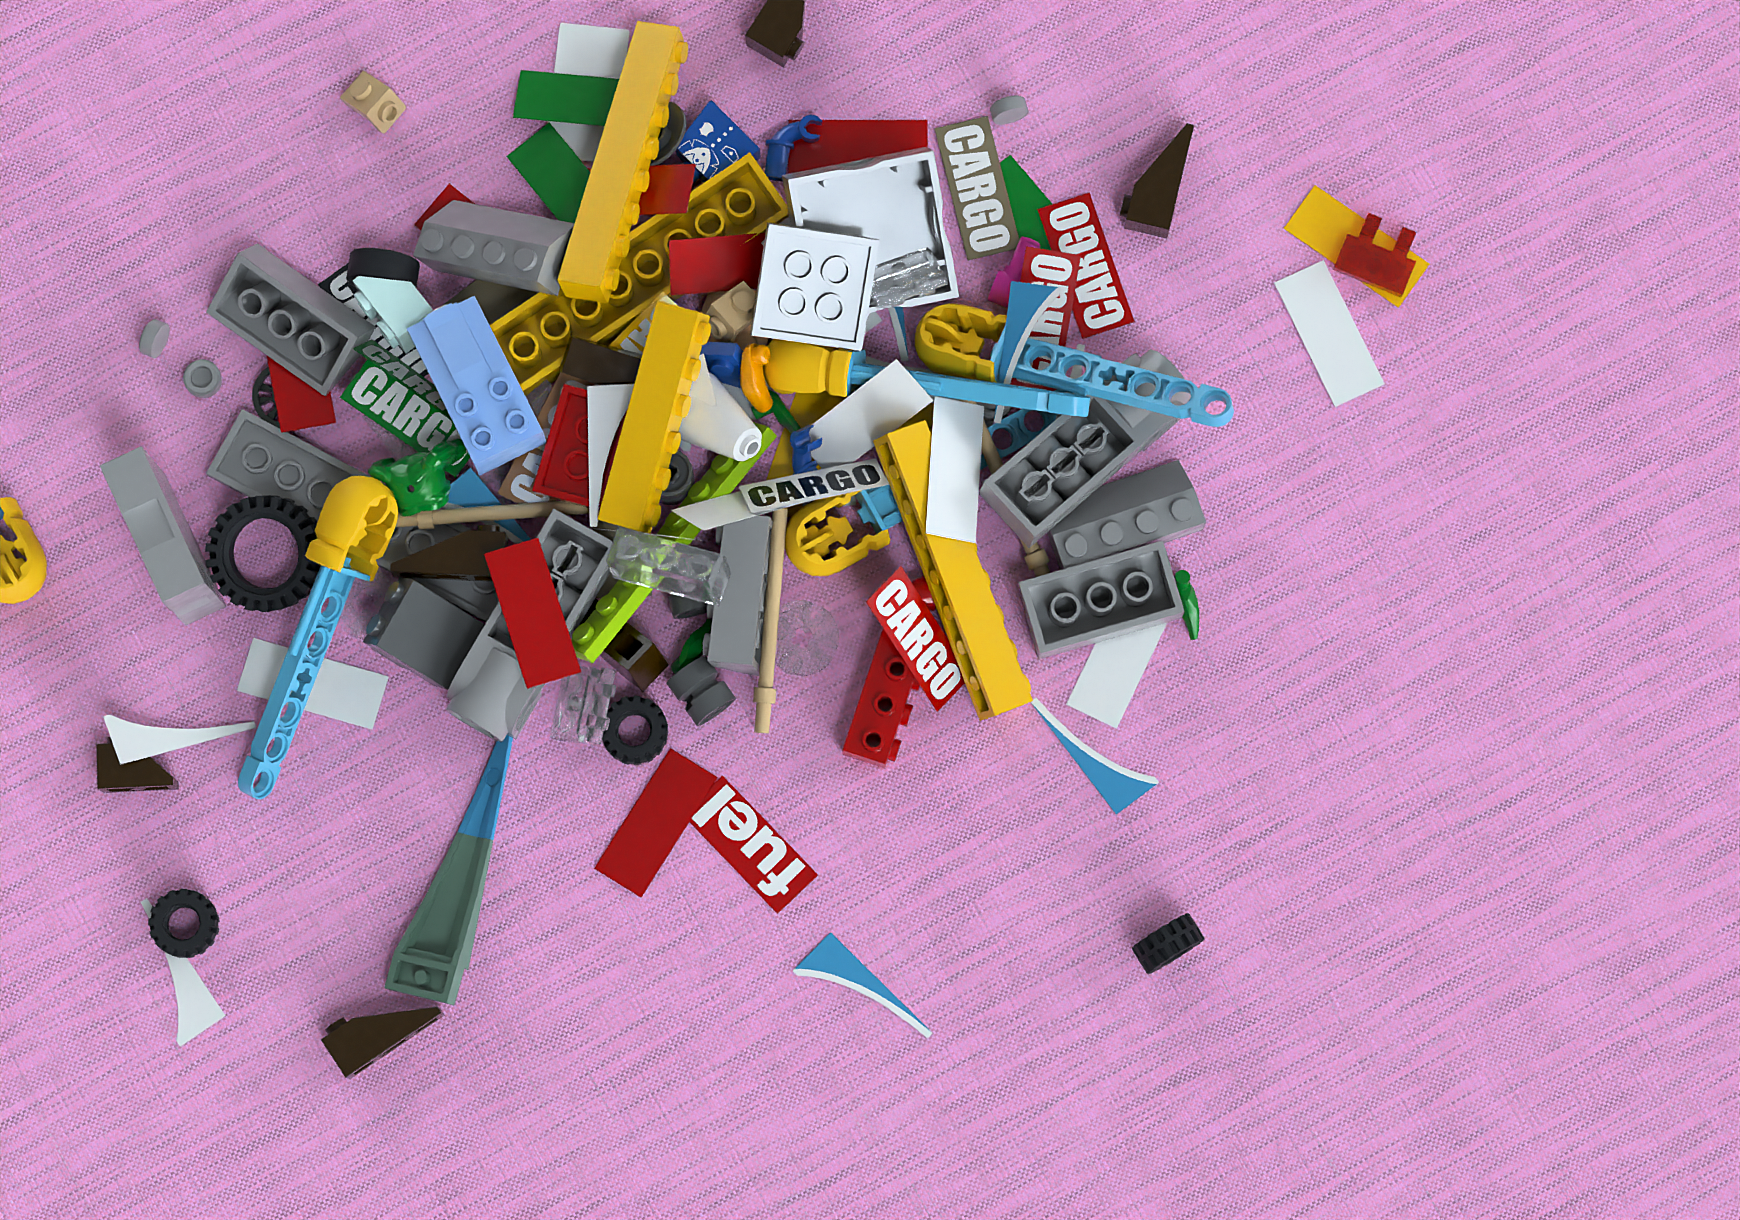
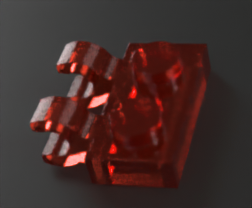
[1333,213,1417,298]

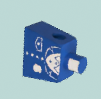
[676,100,761,185]

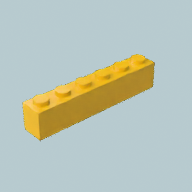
[597,301,711,534]

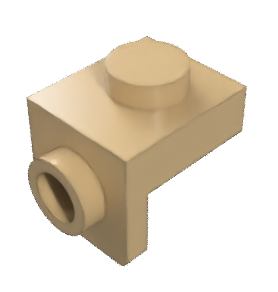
[340,70,406,134]
[706,281,756,343]

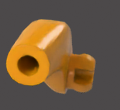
[740,343,773,413]

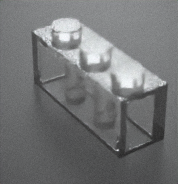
[606,527,731,606]

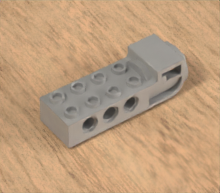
[979,349,1191,548]
[445,509,622,742]

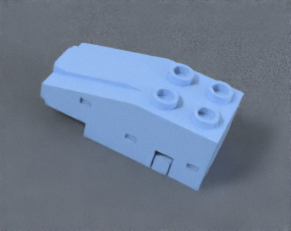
[407,296,547,476]

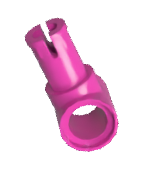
[987,237,1040,308]

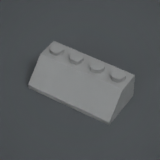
[413,200,575,296]
[206,243,376,396]
[1047,460,1206,570]
[703,515,773,676]
[1019,541,1185,660]

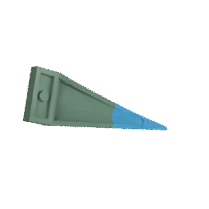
[384,735,513,1005]

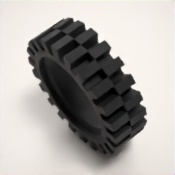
[205,495,321,612]

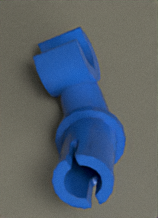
[765,115,822,182]
[790,425,822,502]

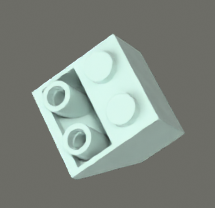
[353,276,433,354]

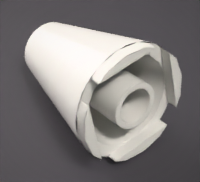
[679,371,762,461]

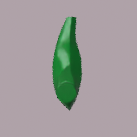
[751,390,801,434]
[1174,570,1199,640]
[671,619,712,674]

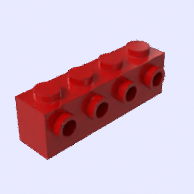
[842,629,920,769]

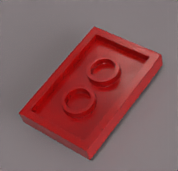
[532,384,627,511]

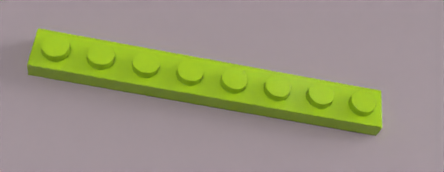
[571,422,777,663]

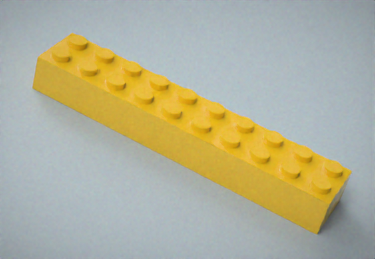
[490,153,789,399]

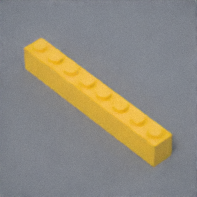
[557,21,688,304]
[873,420,1033,721]

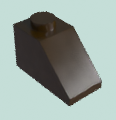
[96,737,179,793]

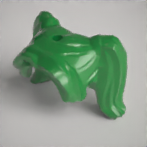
[368,438,466,517]

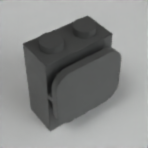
[363,577,485,690]

